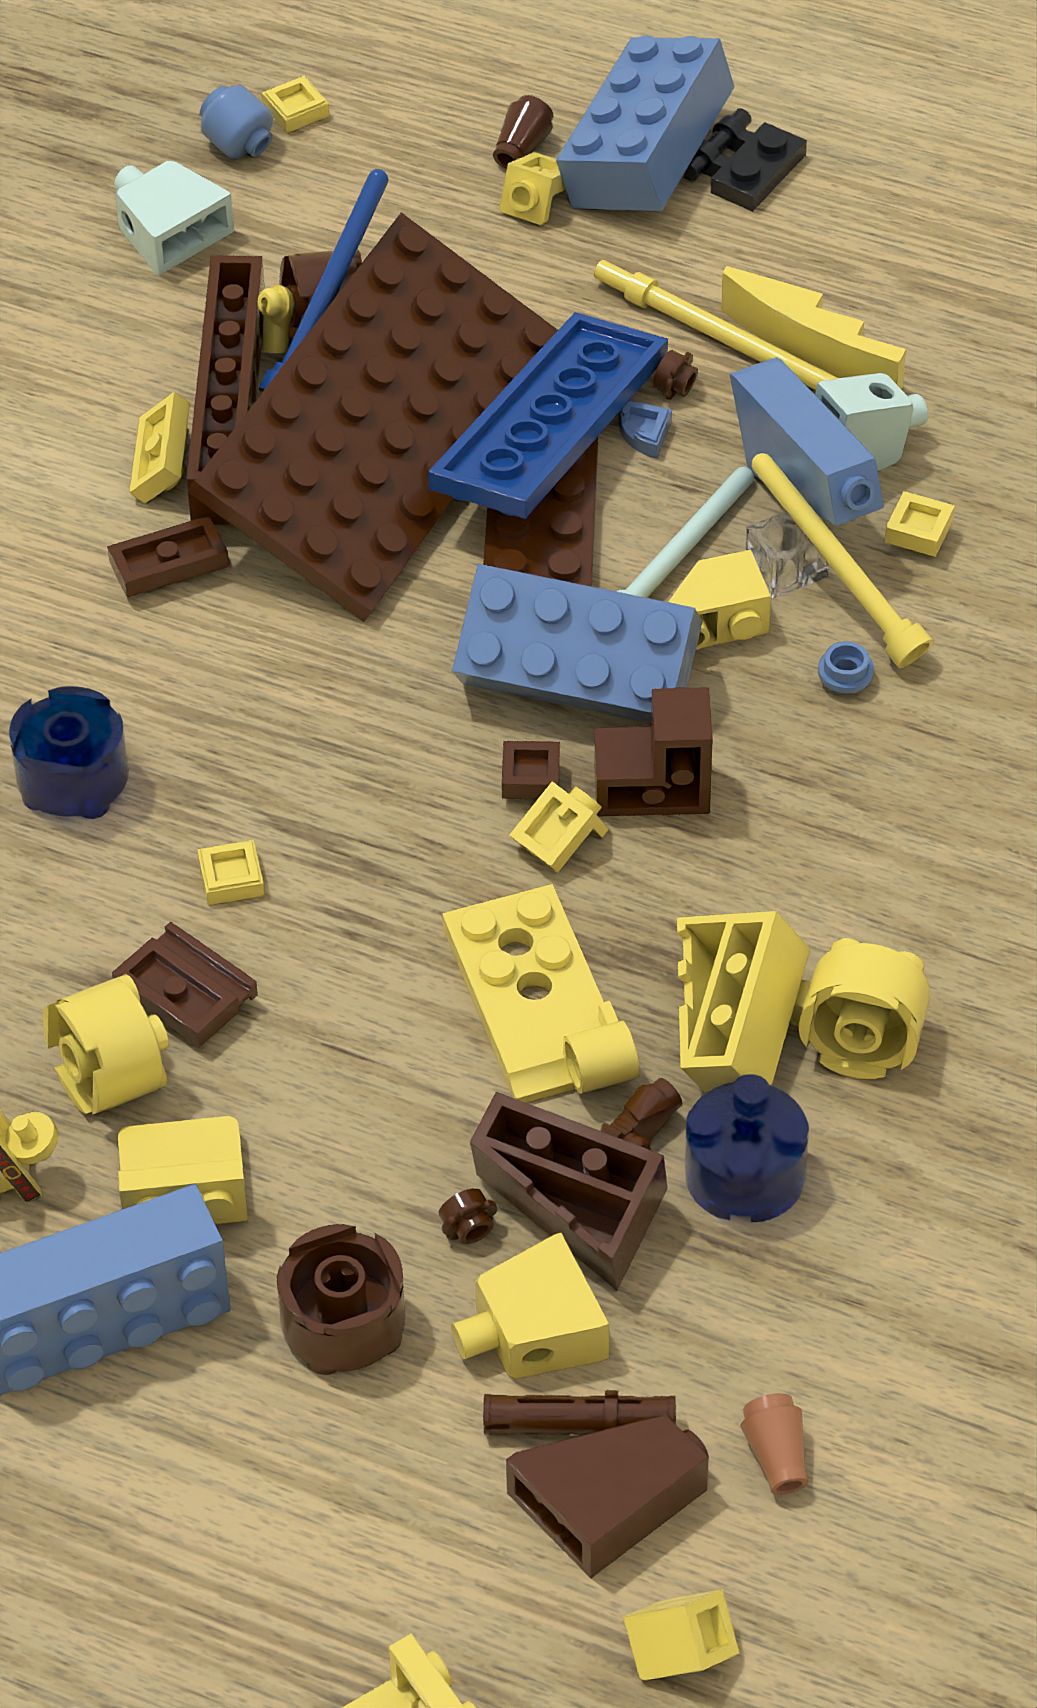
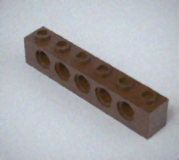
[186,255,265,525]

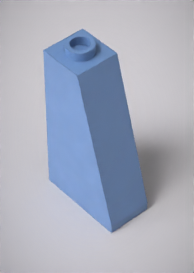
[729,357,884,526]

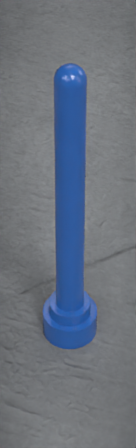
[259,169,388,392]

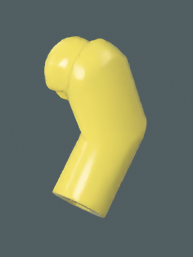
[257,285,295,353]

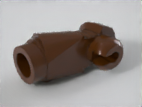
[600,1078,683,1150]

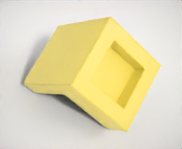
[623,1589,740,1680]

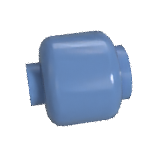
[199,85,273,160]

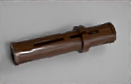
[483,1390,676,1435]

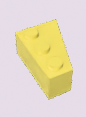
[677,911,810,1105]

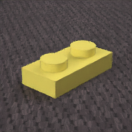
[129,391,190,504]

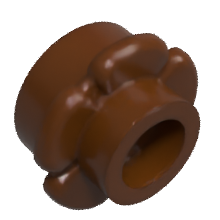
[653,350,698,400]
[438,1188,498,1244]

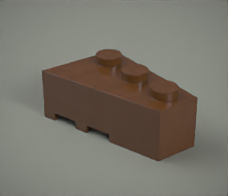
[470,1092,668,1291]

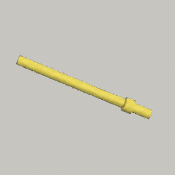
[594,260,838,390]

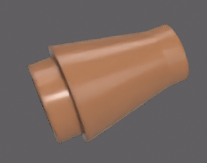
[740,1393,808,1495]

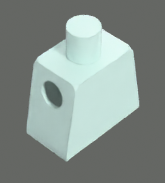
[114,161,234,275]
[815,373,928,471]

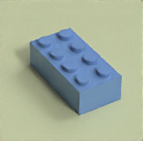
[556,36,735,211]
[452,564,702,723]
[0,1183,231,1395]

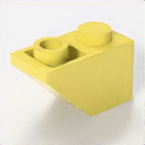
[668,550,771,650]

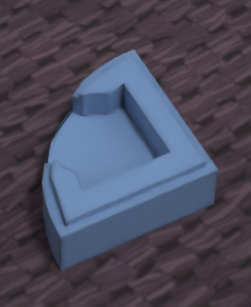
[619,400,672,458]

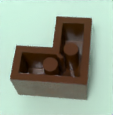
[594,687,713,817]

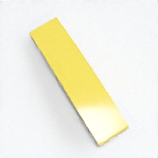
[721,266,906,390]

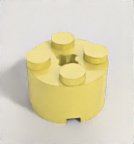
[799,938,930,1079]
[43,974,169,1115]

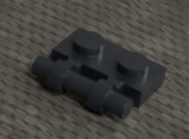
[683,108,807,212]

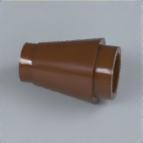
[493,95,554,169]

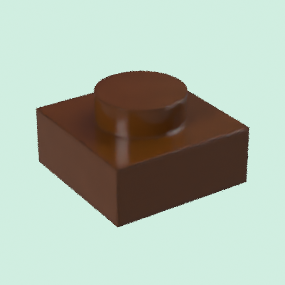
[501,741,560,799]

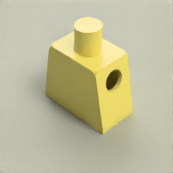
[451,1232,609,1379]

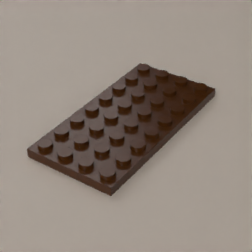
[187,212,558,622]

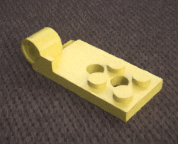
[442,884,640,1103]

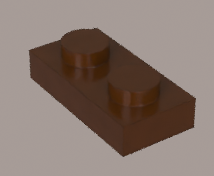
[107,515,229,598]

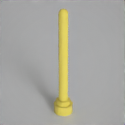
[752,453,934,669]

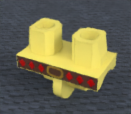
[0,1109,59,1203]

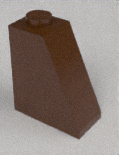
[506,1415,709,1578]

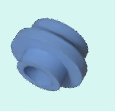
[818,641,874,694]

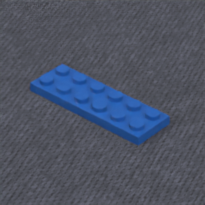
[428,312,668,519]

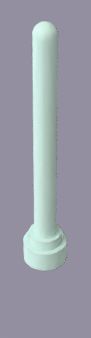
[616,467,754,598]

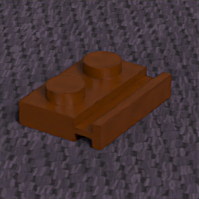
[112,921,258,1047]

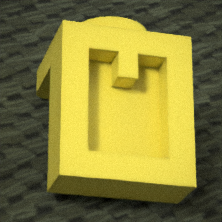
[500,152,566,225]
[510,782,609,873]

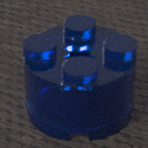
[9,686,129,819]
[685,1074,809,1223]

